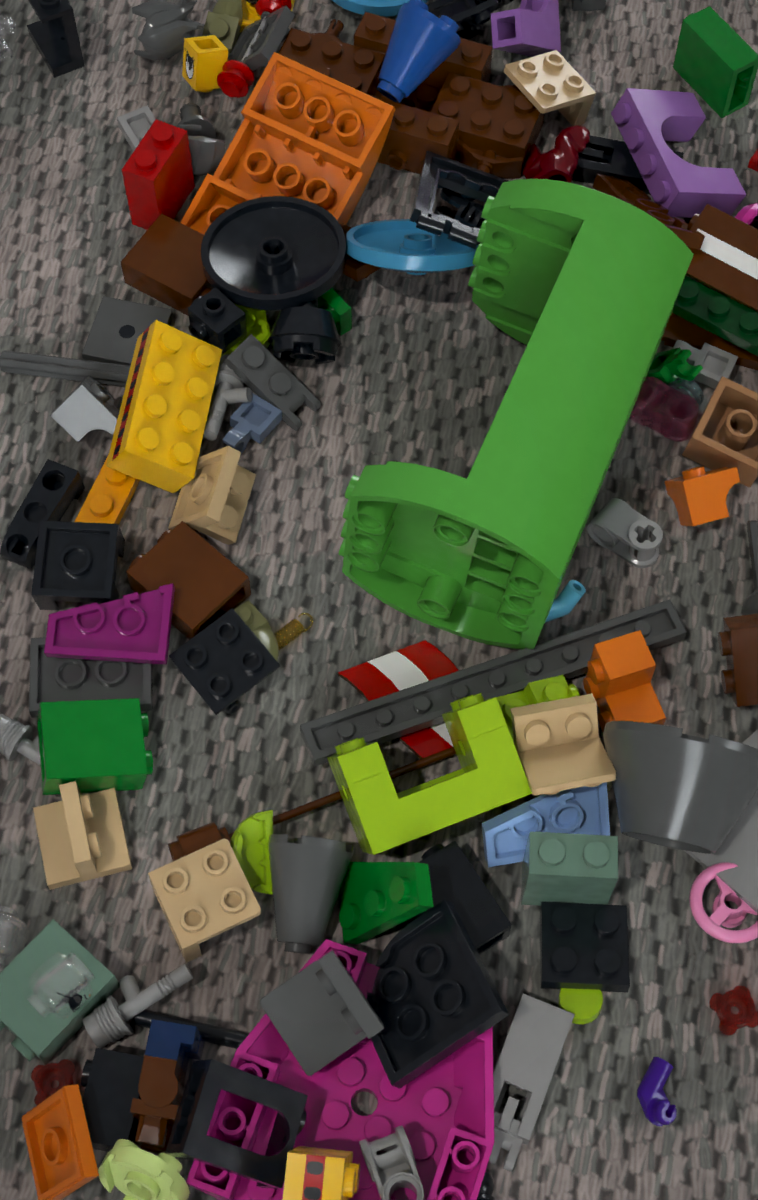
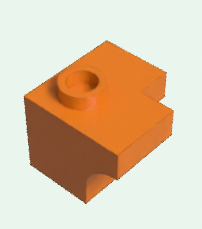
[665,466,740,526]

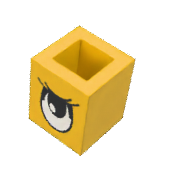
[182,35,228,93]

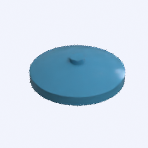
[346,219,478,275]

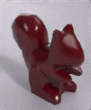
[522,125,590,183]

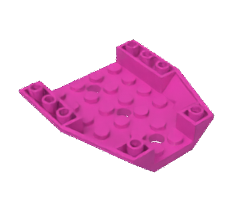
[186,939,494,1200]

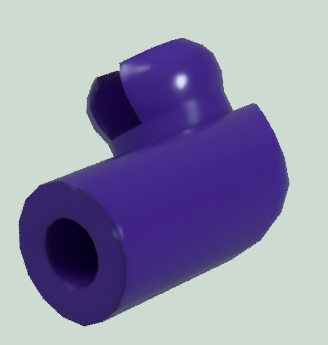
[637,1057,677,1126]

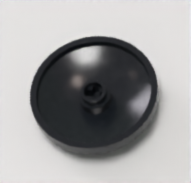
[201,196,347,310]

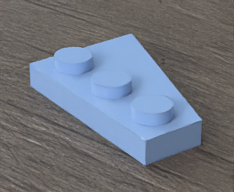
[481,782,610,868]

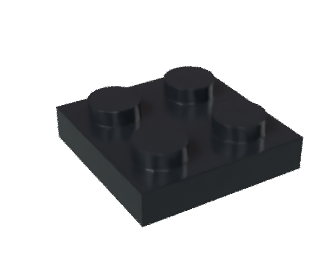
[540,902,630,993]

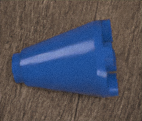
[376,0,461,103]

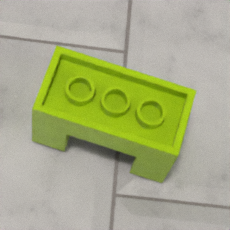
[327,693,532,855]

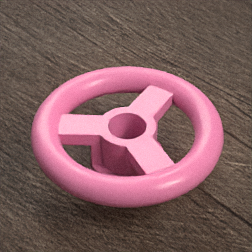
[689,862,758,943]

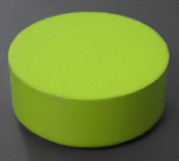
[558,988,603,1024]

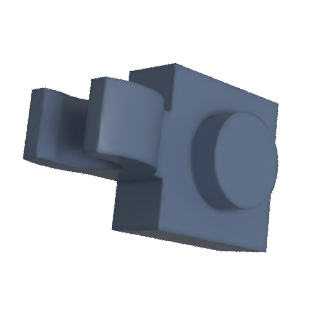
[223,393,282,454]

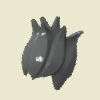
[132,0,205,60]

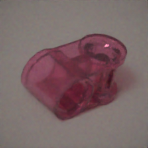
[629,377,699,442]

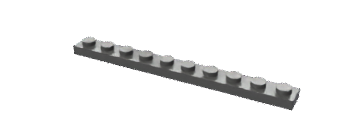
[300,599,687,767]

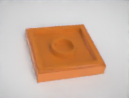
[21,1084,99,1200]

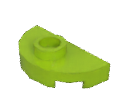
[230,810,273,895]

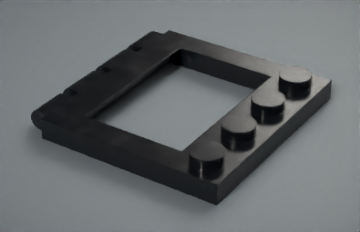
[410,151,508,249]

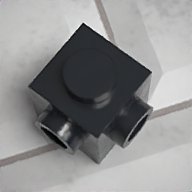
[188,288,247,355]

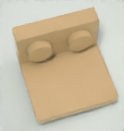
[504,50,596,126]
[510,693,616,795]
[148,838,261,963]

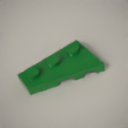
[339,862,434,945]

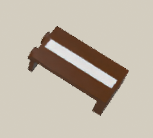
[686,204,758,312]

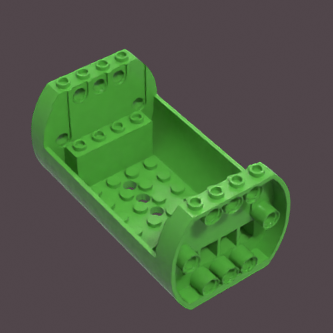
[339,179,694,649]

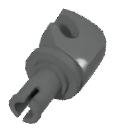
[177,103,225,175]

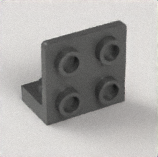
[260,949,384,1076]

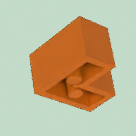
[583,630,666,732]

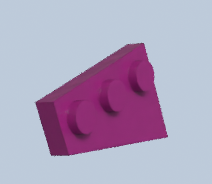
[44,583,175,665]

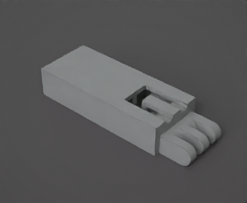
[488,993,575,1172]

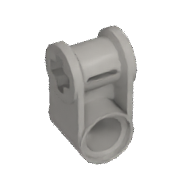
[587,498,663,568]
[359,1125,425,1200]

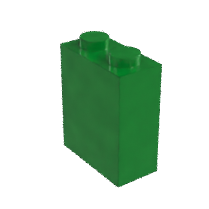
[673,6,758,118]
[37,698,153,795]

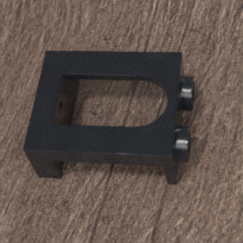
[27,0,84,78]
[165,1059,308,1188]

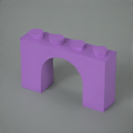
[491,0,561,57]
[611,88,746,218]

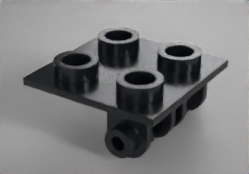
[169,608,280,715]

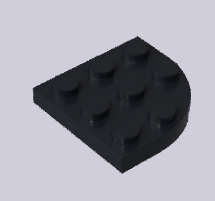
[367,899,509,1088]

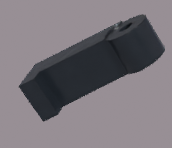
[0,459,85,569]

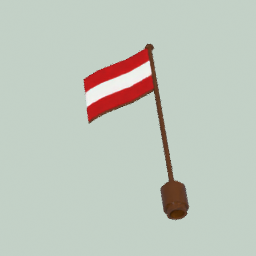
[168,640,459,861]

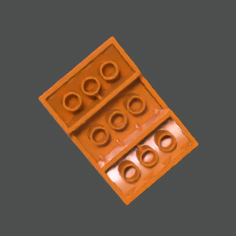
[180,52,395,235]

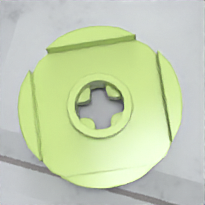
[98,1139,190,1200]

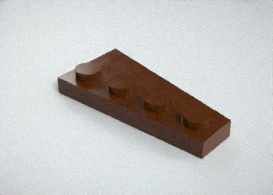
[593,173,705,250]

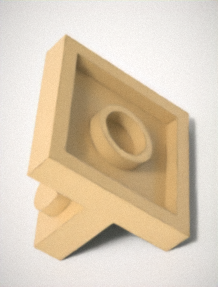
[168,446,256,545]
[33,781,132,890]

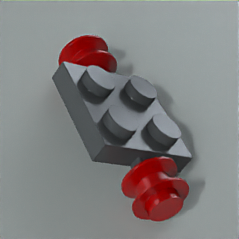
[217,0,295,98]

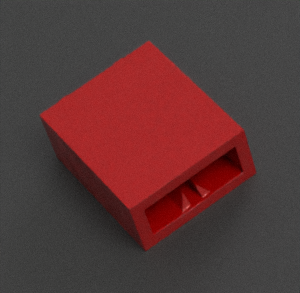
[121,119,195,230]

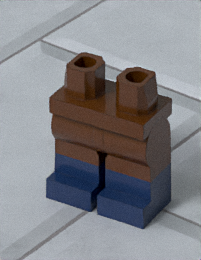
[130,1019,205,1153]

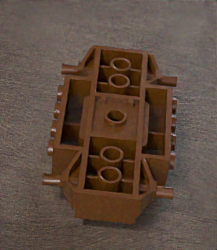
[278,12,545,179]

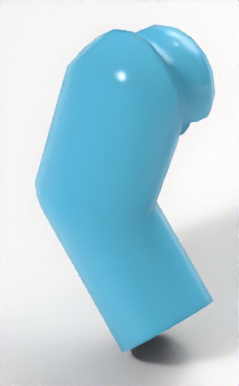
[545,580,586,623]

